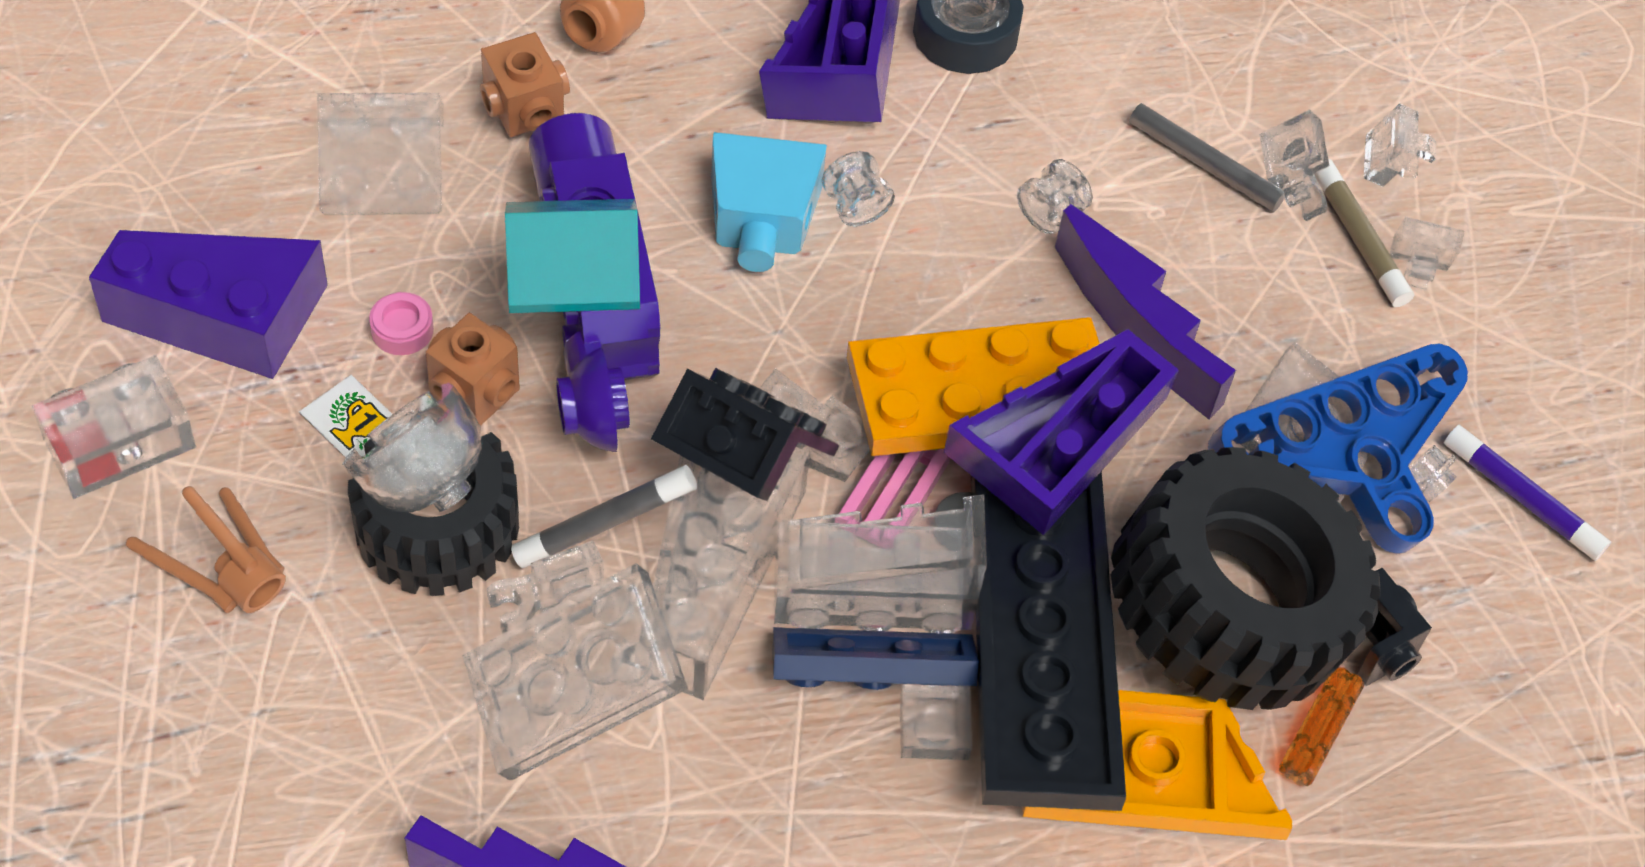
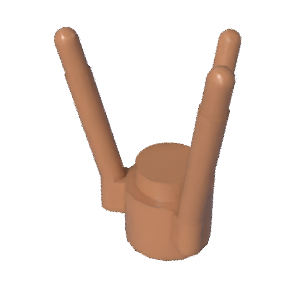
[126,486,286,613]

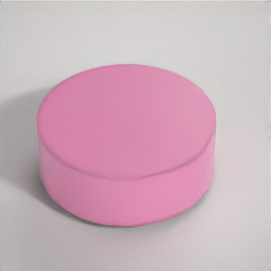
[369,292,434,355]

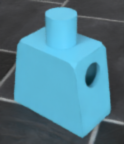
[711,132,827,272]

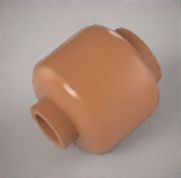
[560,0,645,53]

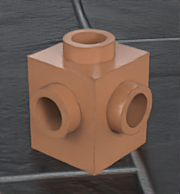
[480,32,570,137]
[425,312,520,426]

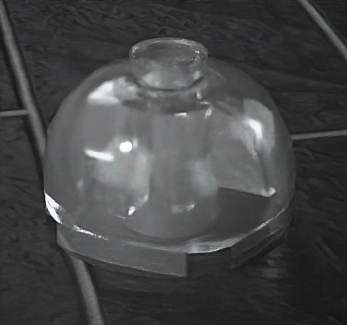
[342,383,483,512]

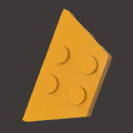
[1023,690,1292,840]

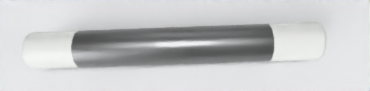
[511,465,697,568]

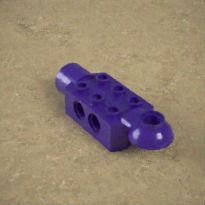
[529,113,661,452]

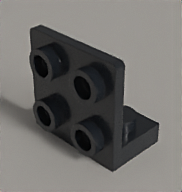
[651,367,840,502]

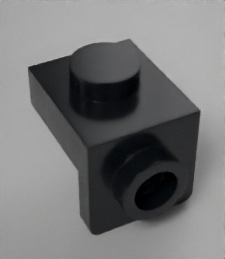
[1357,568,1432,686]

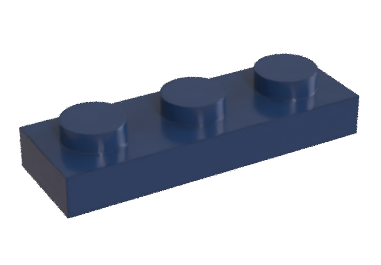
[772,627,979,692]

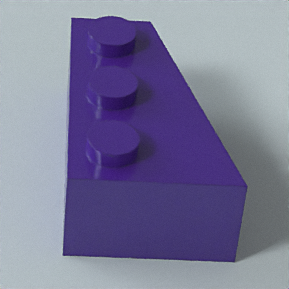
[759,0,900,122]
[89,230,328,379]
[944,329,1179,535]

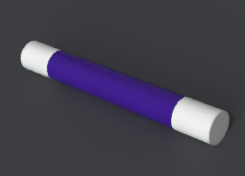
[1444,424,1611,561]

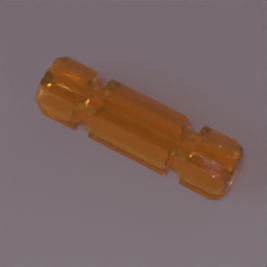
[1279,667,1364,787]

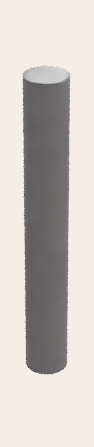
[1129,103,1286,212]

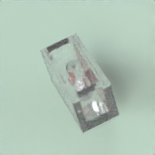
[32,355,196,499]

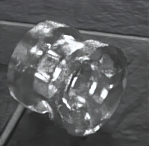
[821,151,895,227]
[1017,159,1093,234]

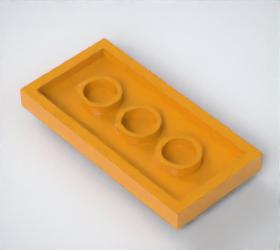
[846,317,1100,456]

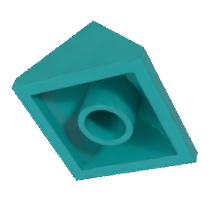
[505,199,640,313]

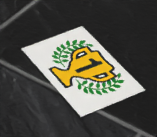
[299,375,405,464]

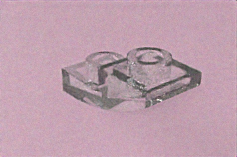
[759,368,870,482]

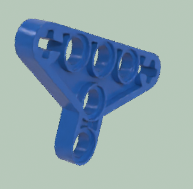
[1208,343,1468,554]

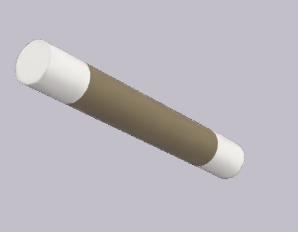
[1311,159,1414,307]

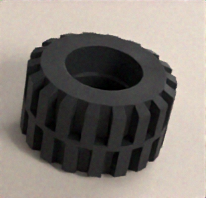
[348,414,519,596]

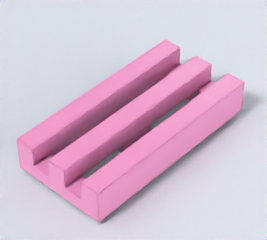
[835,449,950,557]

